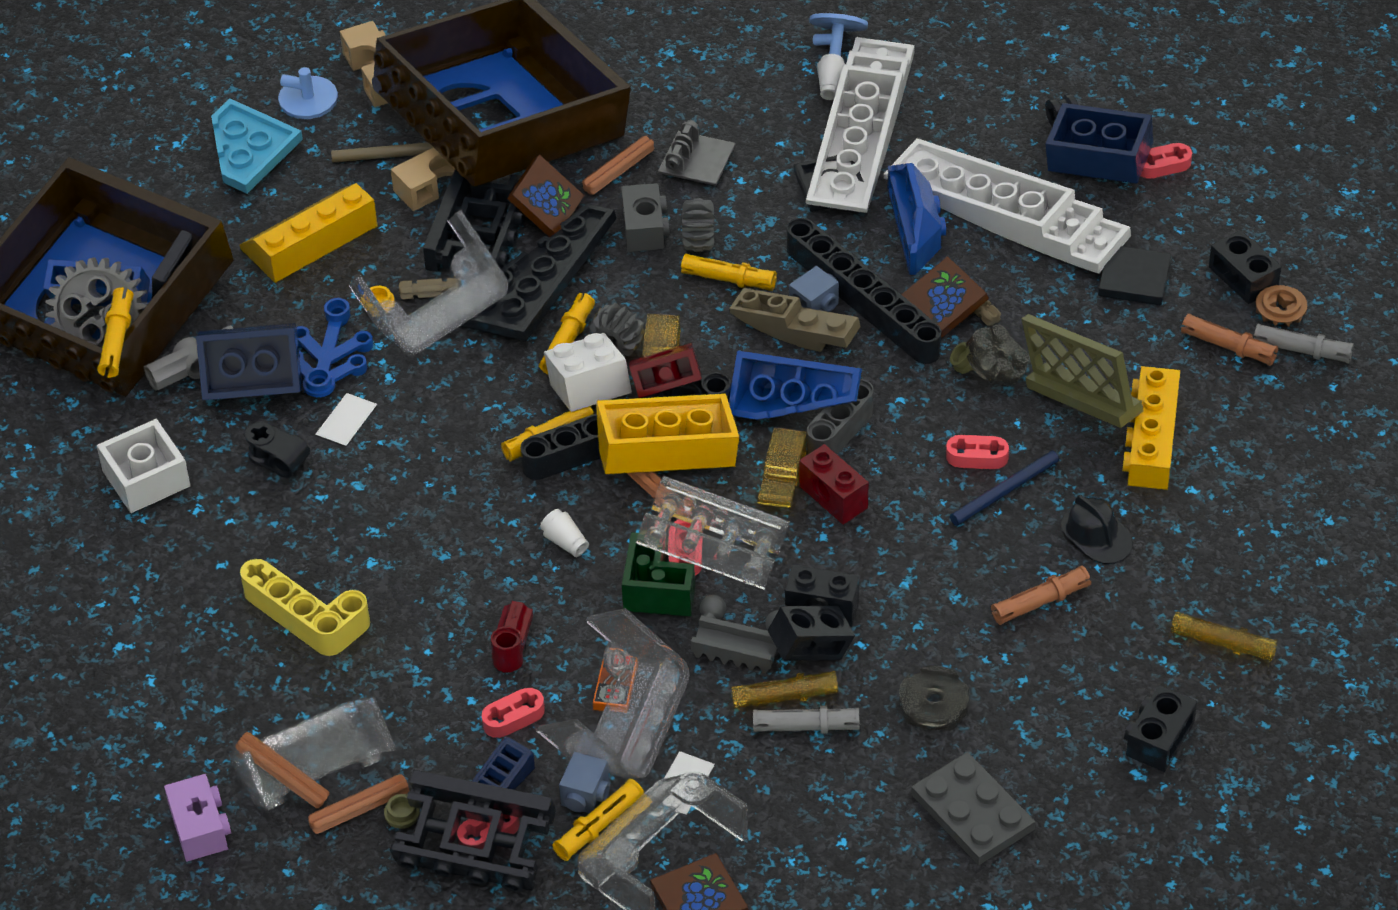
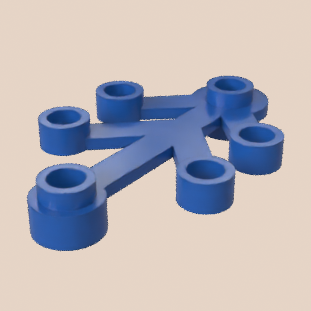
[297,298,373,398]

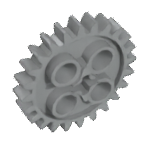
[45,257,149,348]

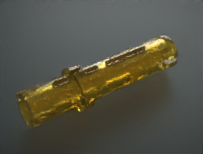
[1171,611,1278,662]
[731,671,838,709]

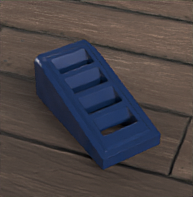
[472,737,535,790]

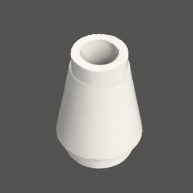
[817,54,845,100]
[540,509,589,557]

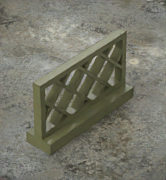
[1022,314,1144,428]

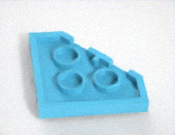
[211,98,303,194]

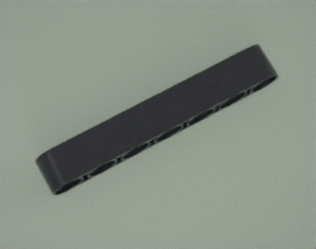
[786,218,941,364]
[520,372,731,480]

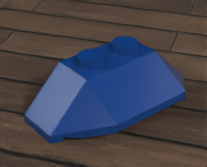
[887,163,946,275]

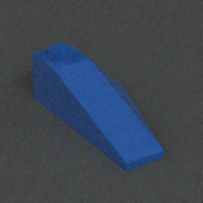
[729,351,862,420]

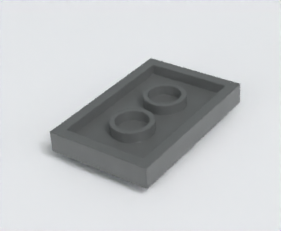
[911,752,1036,866]

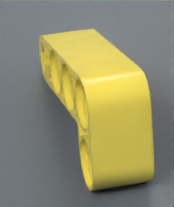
[240,559,370,656]

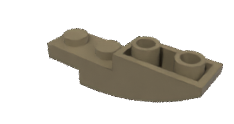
[729,288,861,352]

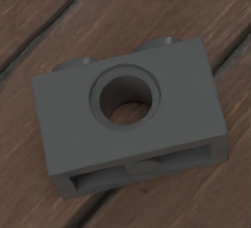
[621,183,670,252]

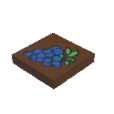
[507,154,584,237]
[901,256,989,338]
[650,853,748,910]

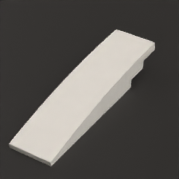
[806,37,914,213]
[884,138,1131,274]

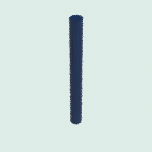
[950,450,1059,526]

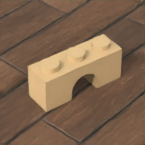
[340,21,388,107]
[391,147,455,211]

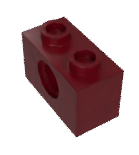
[629,343,702,398]
[799,444,869,525]

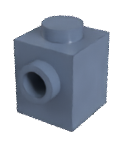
[789,266,839,312]
[559,752,610,813]

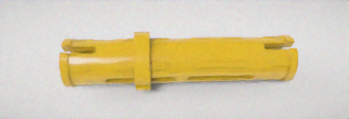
[681,253,777,291]
[97,287,134,378]
[539,293,595,374]
[501,406,594,462]
[552,779,644,861]

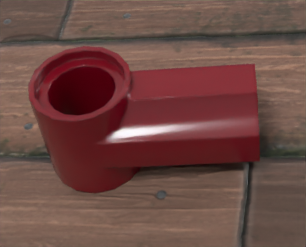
[491,601,533,672]

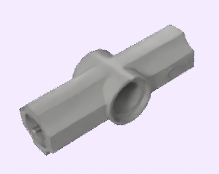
[144,325,233,391]

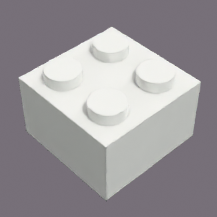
[544,333,632,412]
[97,418,190,513]

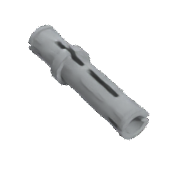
[1254,323,1354,364]
[753,705,860,734]

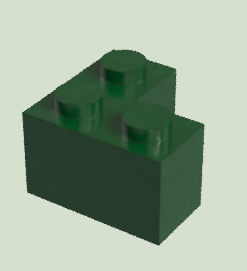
[622,532,695,616]

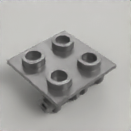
[658,120,736,186]

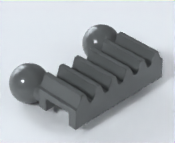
[691,594,779,674]

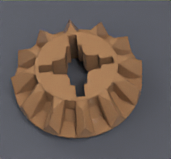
[1256,285,1307,327]

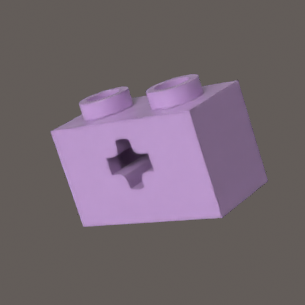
[164,774,231,862]

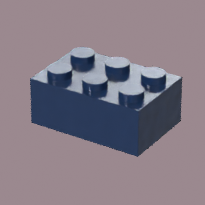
[1046,103,1153,184]
[196,323,302,400]

